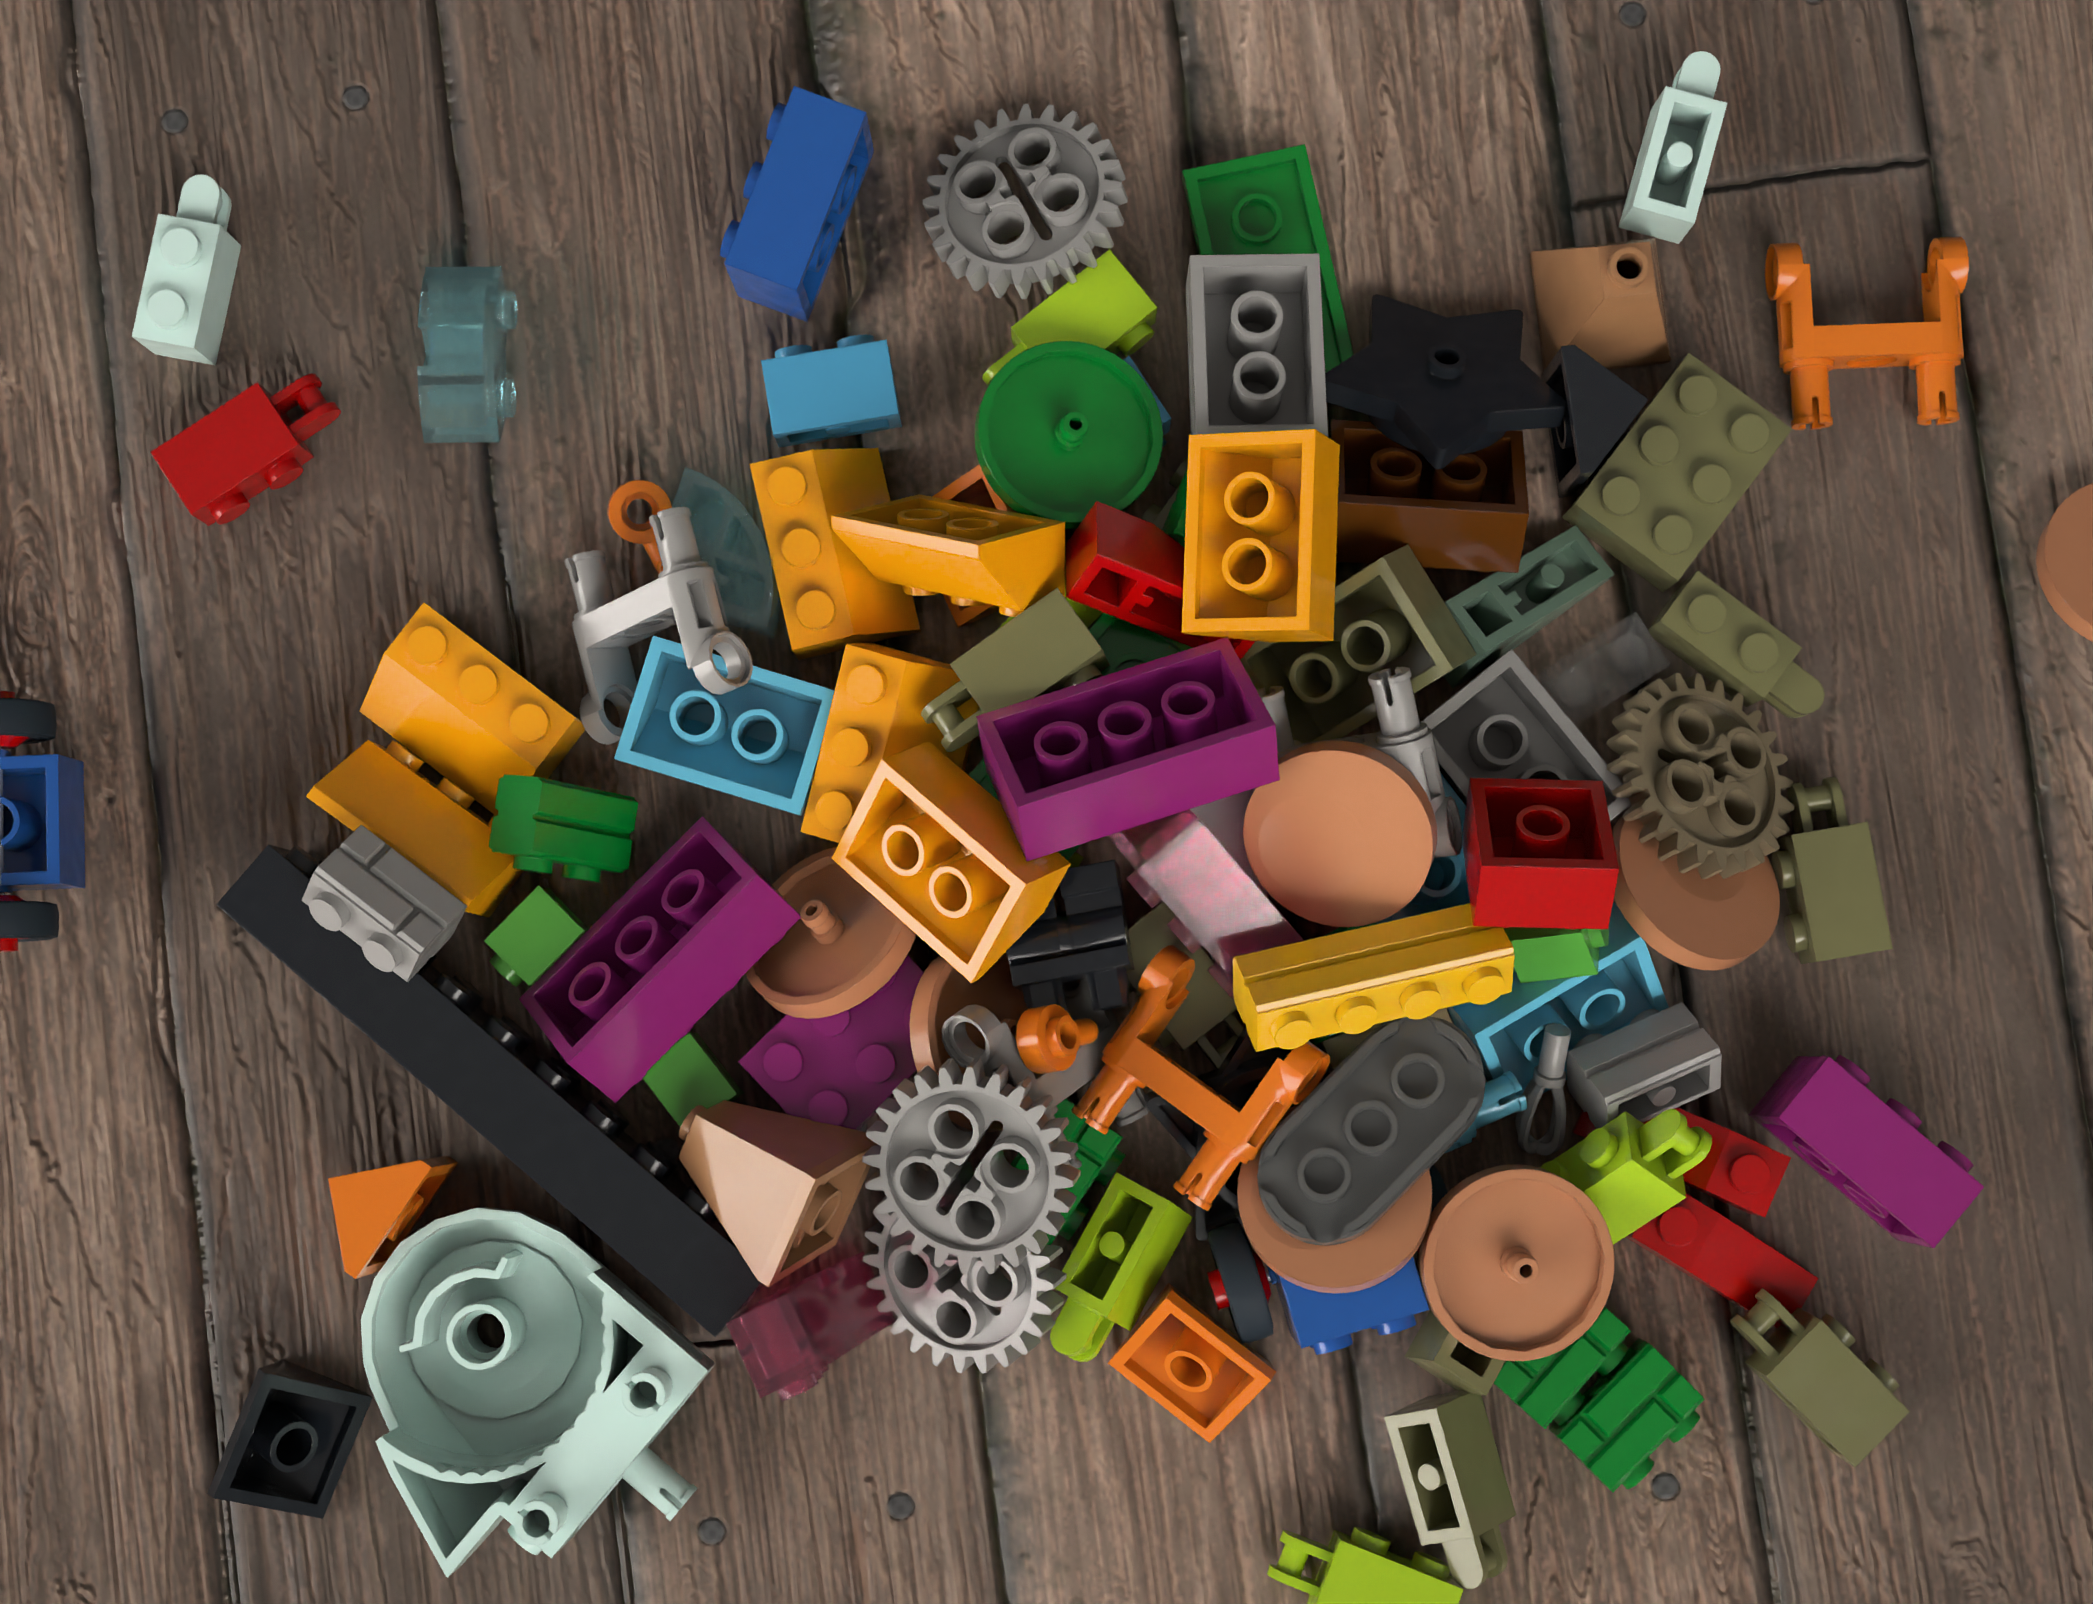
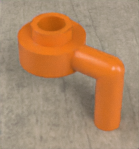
[607,480,672,575]
[1016,1004,1099,1074]

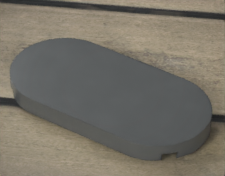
[1257,1017,1485,1246]

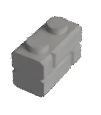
[302,825,467,982]
[1566,1002,1722,1129]

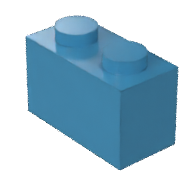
[761,334,902,448]

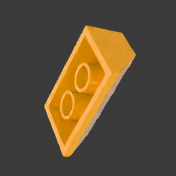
[1182,429,1340,642]
[749,448,921,660]
[831,494,1065,617]
[359,602,585,815]
[800,642,980,843]
[306,740,524,917]
[831,741,1071,983]

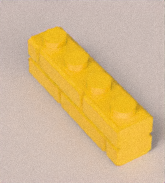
[1233,903,1515,1052]

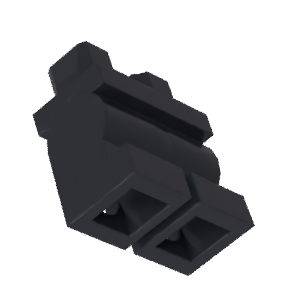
[1006,859,1135,1012]

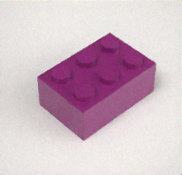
[738,955,925,1130]
[1748,1055,1984,1248]

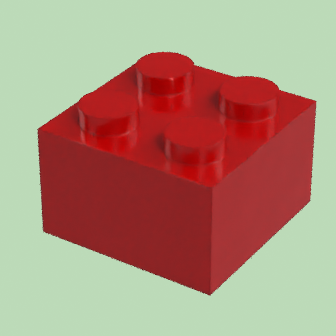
[1462,778,1619,929]

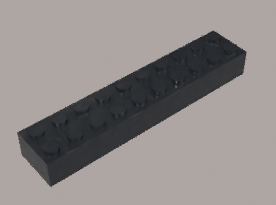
[216,844,764,1337]

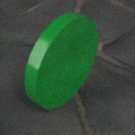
[974,341,1163,529]

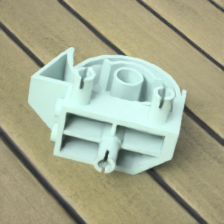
[361,1207,716,1578]

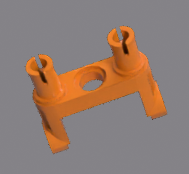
[1765,237,1969,430]
[1071,945,1331,1211]

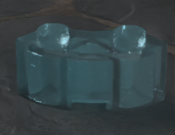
[417,266,517,443]
[672,467,780,638]

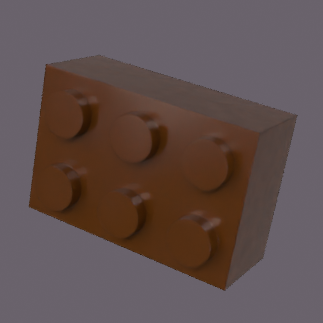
[1329,419,1529,573]

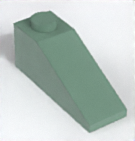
[1443,525,1615,688]

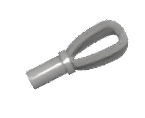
[1515,1023,1571,1155]

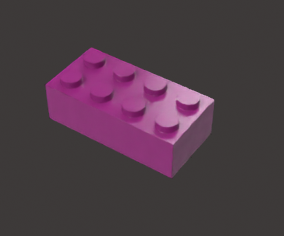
[976,637,1280,861]
[519,816,801,1103]

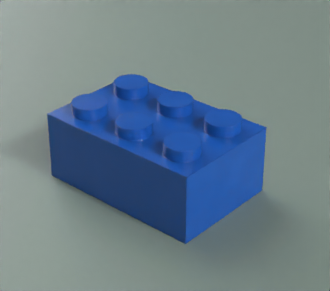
[720,86,874,322]

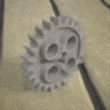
[922,104,1128,299]
[862,1057,1081,1274]
[863,1162,1067,1373]

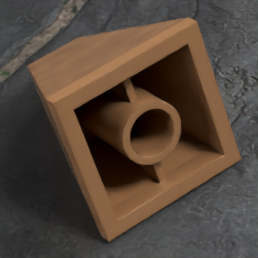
[1529,238,1671,370]
[678,1100,878,1288]

